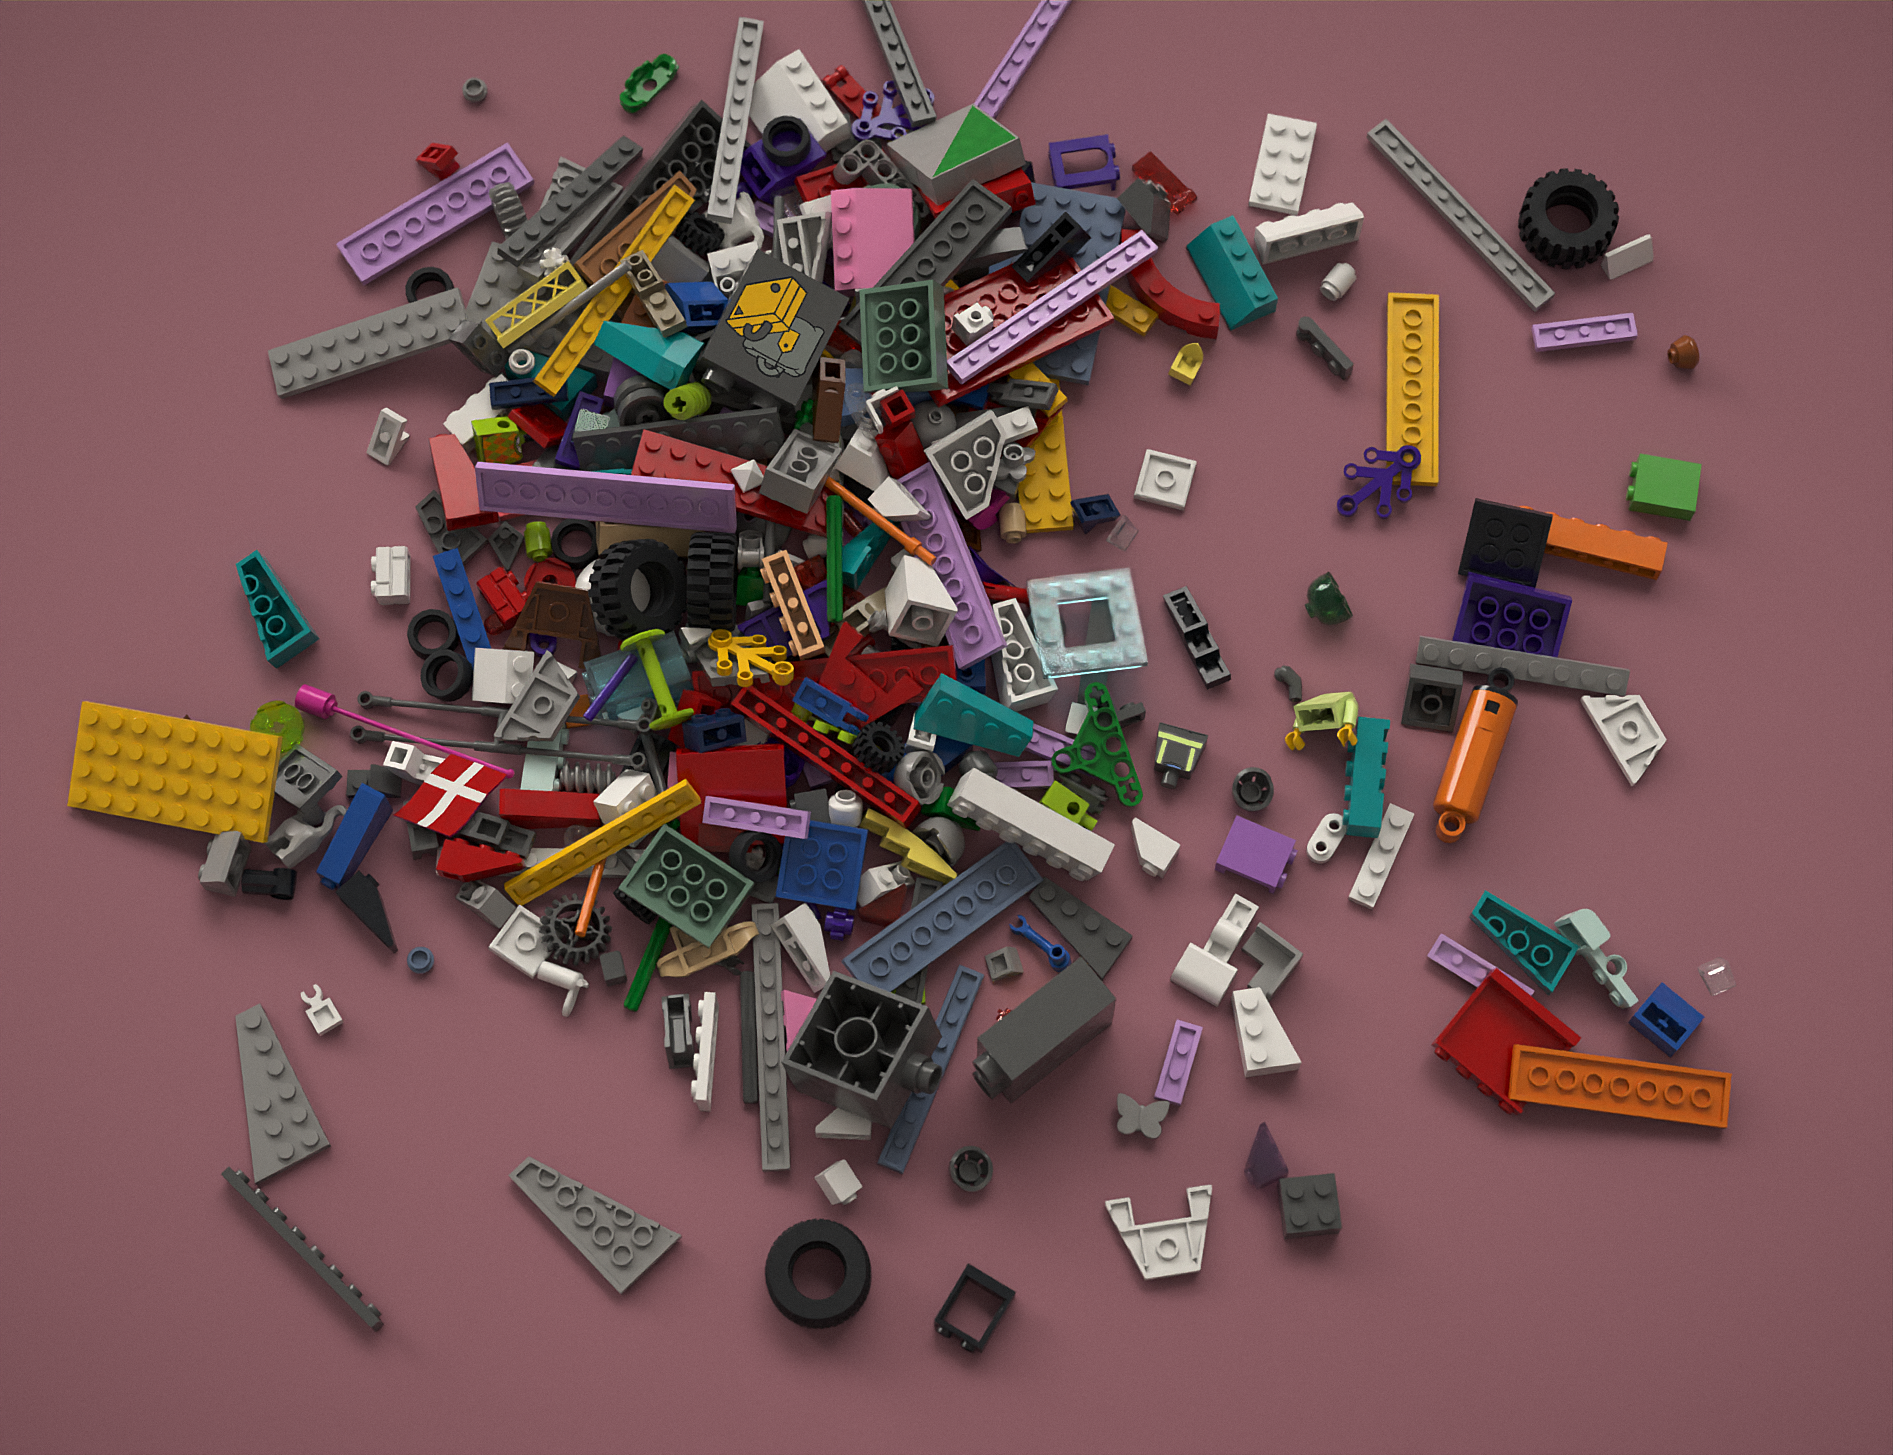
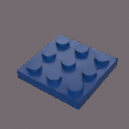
[776,820,869,910]

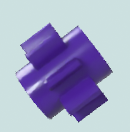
[824,907,854,941]

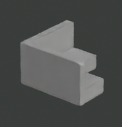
[1242,922,1303,1003]

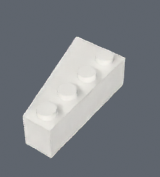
[991,598,1058,712]

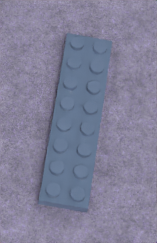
[841,842,1043,992]

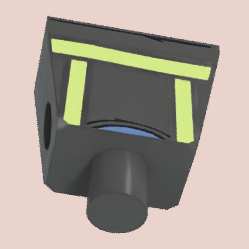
[1154,722,1208,789]

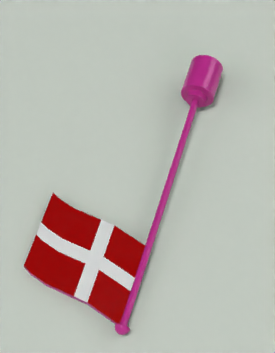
[295,684,514,837]

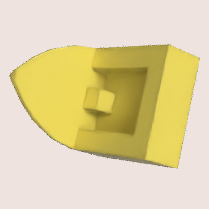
[1168,343,1203,386]

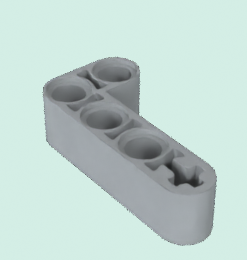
[833,140,929,222]

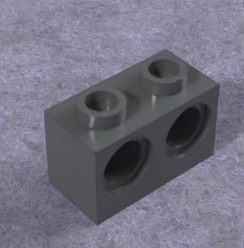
[449,320,510,376]

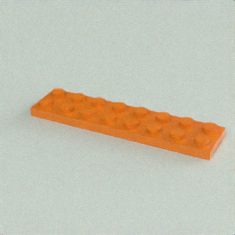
[1508,1045,1732,1129]

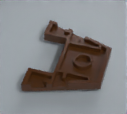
[502,581,603,672]

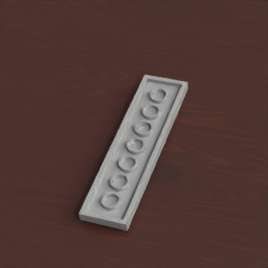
[268,287,468,399]

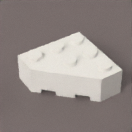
[923,410,1007,520]

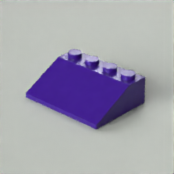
[1452,572,1573,658]

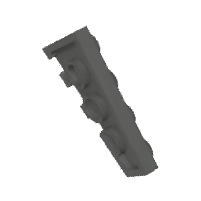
[1029,876,1133,981]

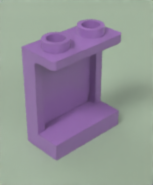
[1214,815,1298,894]

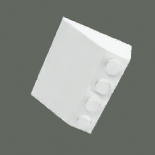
[749,49,852,152]

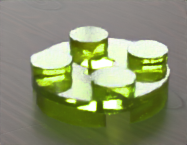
[250,700,305,753]

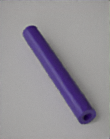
[583,653,638,722]

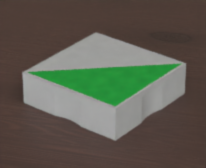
[887,103,1026,205]

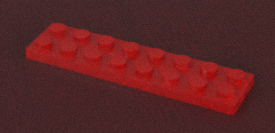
[631,429,838,538]

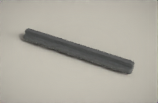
[740,971,758,1104]

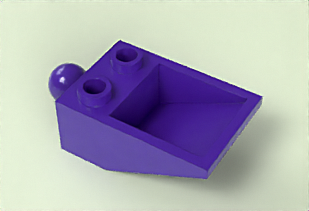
[736,118,827,205]

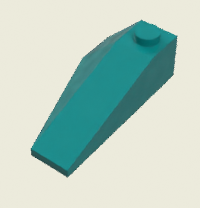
[594,321,705,390]
[826,517,901,593]

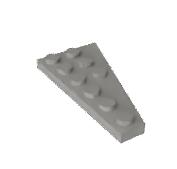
[517,157,623,283]
[235,1004,331,1185]
[509,1157,682,1295]

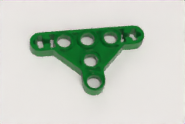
[1051,682,1143,807]

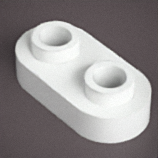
[1306,813,1346,864]

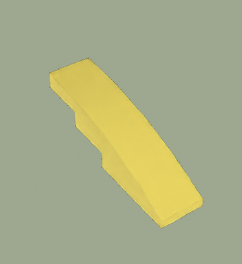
[859,808,957,886]

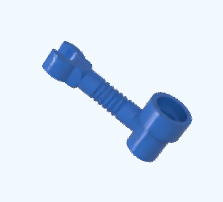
[1009,915,1071,972]

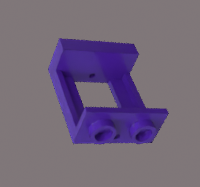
[1048,134,1120,191]

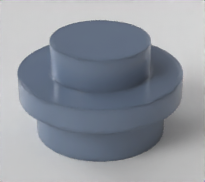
[407,947,434,974]

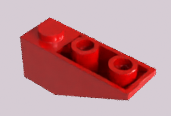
[436,838,526,883]

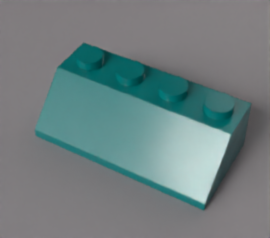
[1186,215,1278,331]

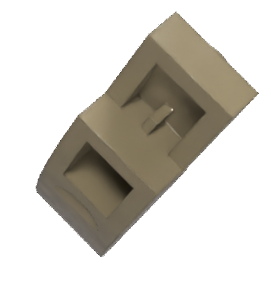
[620,250,687,338]
[823,587,887,658]

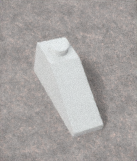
[770,902,830,993]

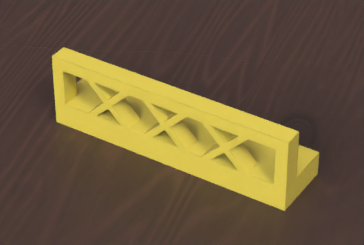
[485,260,587,349]

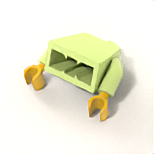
[1285,692,1359,751]

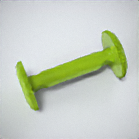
[620,629,694,731]

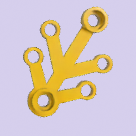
[708,629,794,687]

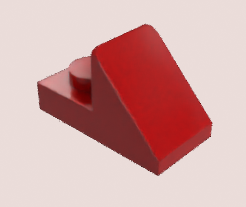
[415,143,460,181]

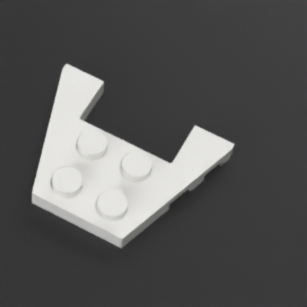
[1105,1185,1212,1280]

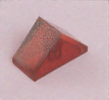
[858,883,908,927]

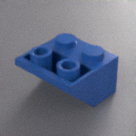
[665,282,728,334]
[1628,982,1704,1058]

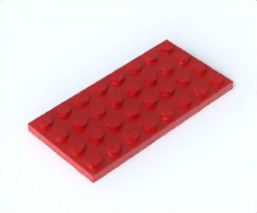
[928,257,1114,408]

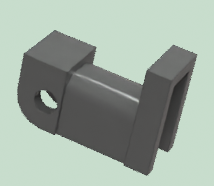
[662,993,695,1069]

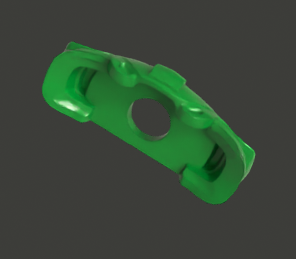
[620,53,680,113]

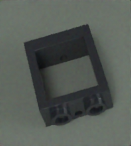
[934,1263,1016,1354]

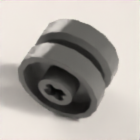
[614,375,675,426]

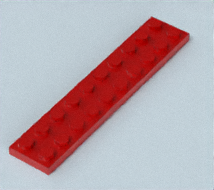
[692,645,957,714]

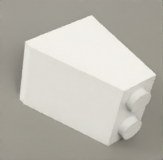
[885,555,957,646]

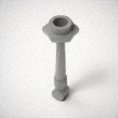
[867,609,922,649]

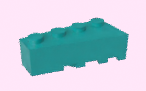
[1342,716,1390,838]

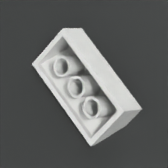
[1254,203,1364,264]

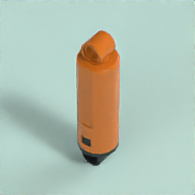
[1433,667,1518,843]

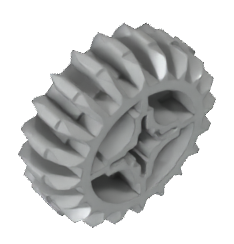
[489,182,528,240]

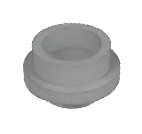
[462,78,487,102]

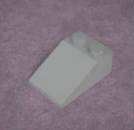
[759,429,842,514]

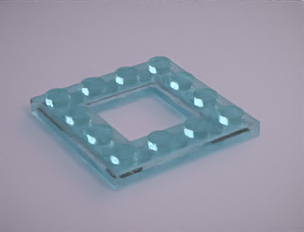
[1026,568,1148,679]

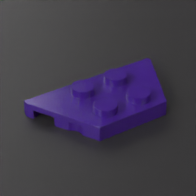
[737,579,830,661]

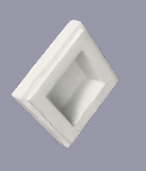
[731,459,764,493]

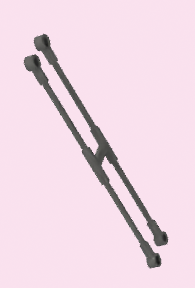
[350,691,653,771]

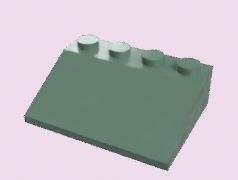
[859,280,948,393]
[618,824,754,949]

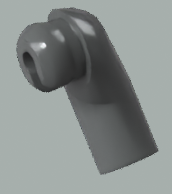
[1274,665,1302,702]

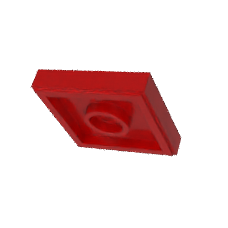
[508,404,568,448]

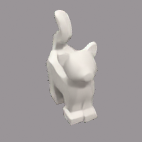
[704,192,773,256]

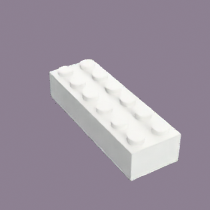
[947,768,1115,881]

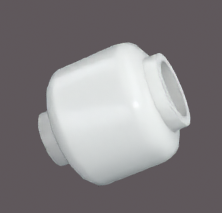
[828,790,863,827]

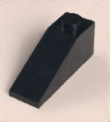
[1012,211,1091,284]
[335,871,398,954]

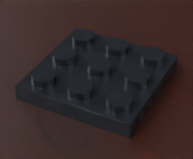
[1458,498,1553,588]

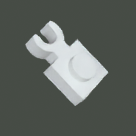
[301,984,344,1036]

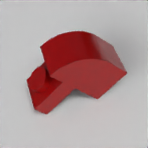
[870,389,915,429]

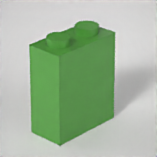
[1626,454,1702,521]

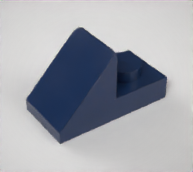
[1070,494,1120,534]

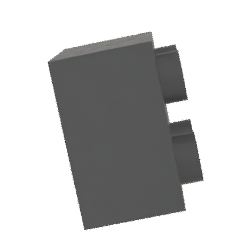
[781,970,942,1129]

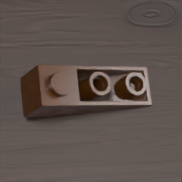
[812,357,846,443]

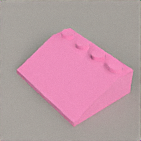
[831,188,915,297]

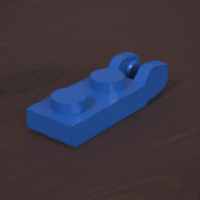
[792,677,869,736]

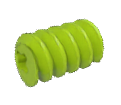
[664,382,711,420]

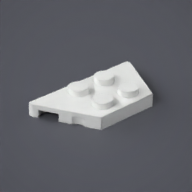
[1580,695,1667,787]

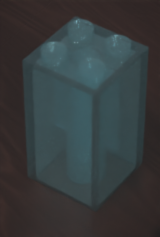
[582,631,694,720]

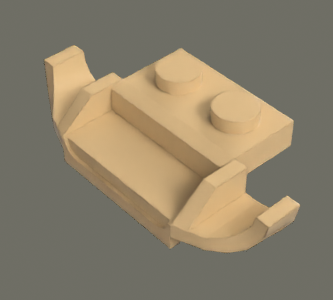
[656,921,759,977]

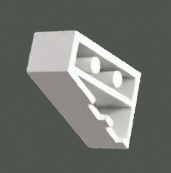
[777,211,832,283]
[1231,987,1302,1077]

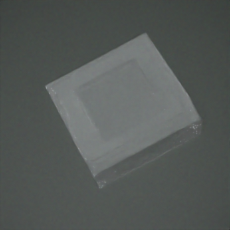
[1697,957,1737,996]

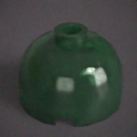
[1305,572,1353,625]

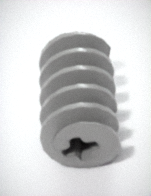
[559,761,616,795]

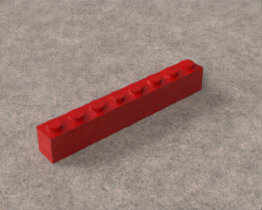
[731,686,921,829]

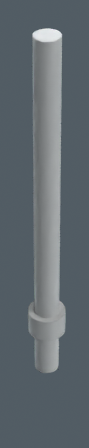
[507,261,632,354]

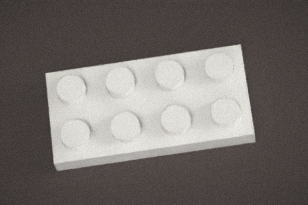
[1248,114,1317,215]
[691,992,719,1111]

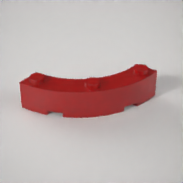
[1120,229,1220,339]

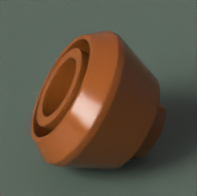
[1667,335,1699,369]

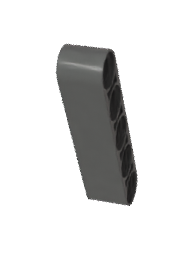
[1077,584,1120,708]

